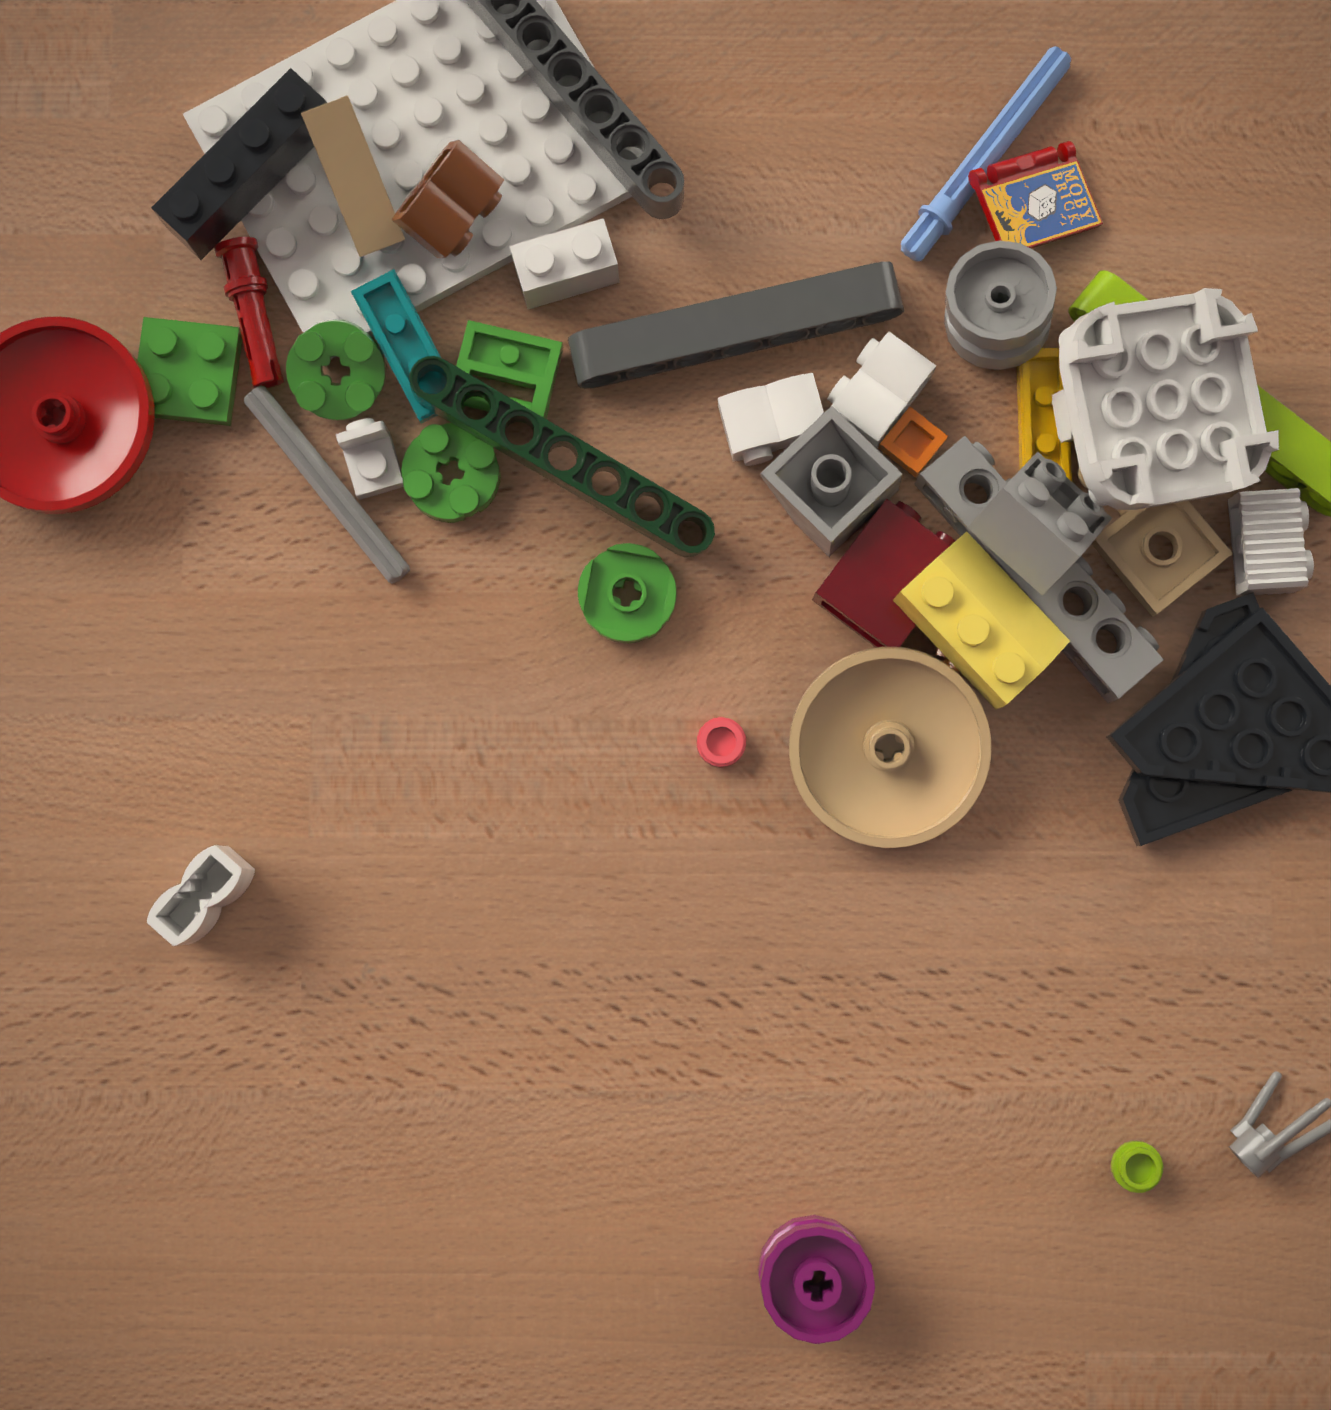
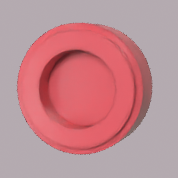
[697,717,746,768]

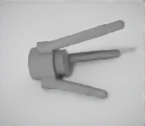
[1229,1071,1331,1178]

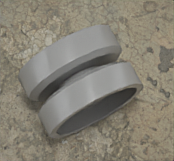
[944,240,1057,370]

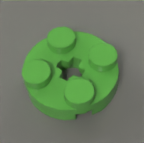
[286,320,386,420]
[401,423,501,523]
[578,543,676,643]

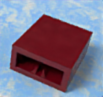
[812,499,956,648]

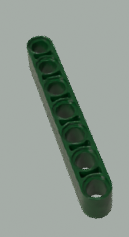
[409,356,715,557]

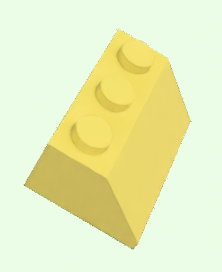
[893,532,1070,710]

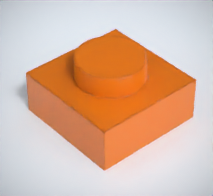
[878,406,948,478]

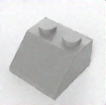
[760,406,902,557]

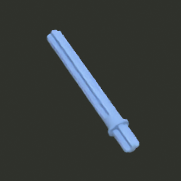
[901,46,1071,262]

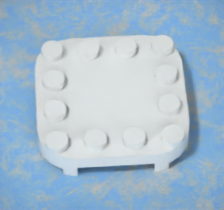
[1059,288,1279,510]

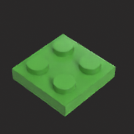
[137,317,243,426]

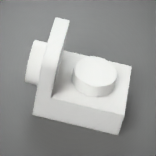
[336,418,404,500]

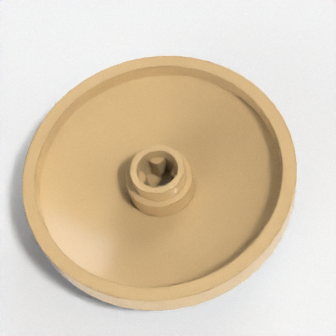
[789,647,991,848]

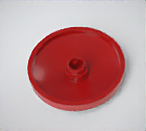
[0,316,155,514]

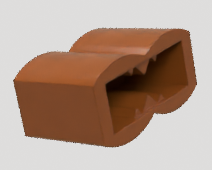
[392,140,504,258]

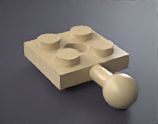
[1078,468,1233,617]

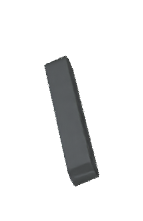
[465,0,684,219]
[568,262,904,389]

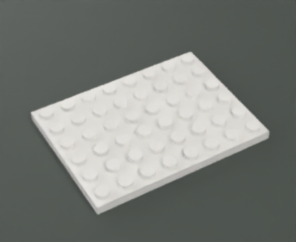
[183,0,643,359]

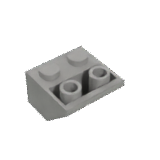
[967,452,1112,596]

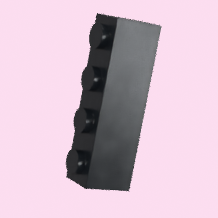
[151,68,327,260]

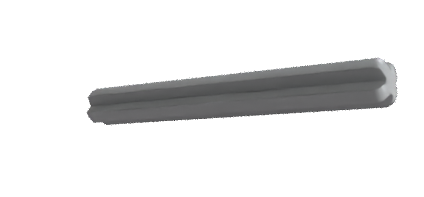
[244,385,410,584]

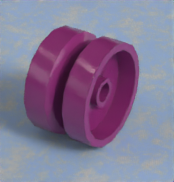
[758,1215,875,1344]

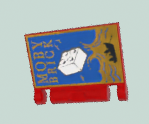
[968,141,1103,249]

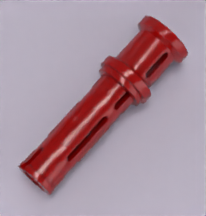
[214,236,284,389]

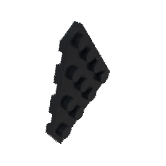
[1118,592,1292,847]
[1106,607,1331,793]

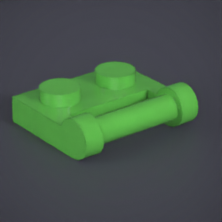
[456,320,564,426]

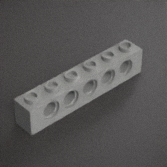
[914,436,1164,703]

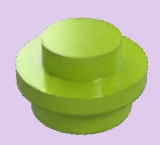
[1111,1141,1163,1193]

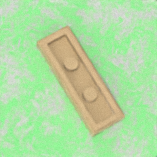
[301,95,405,257]

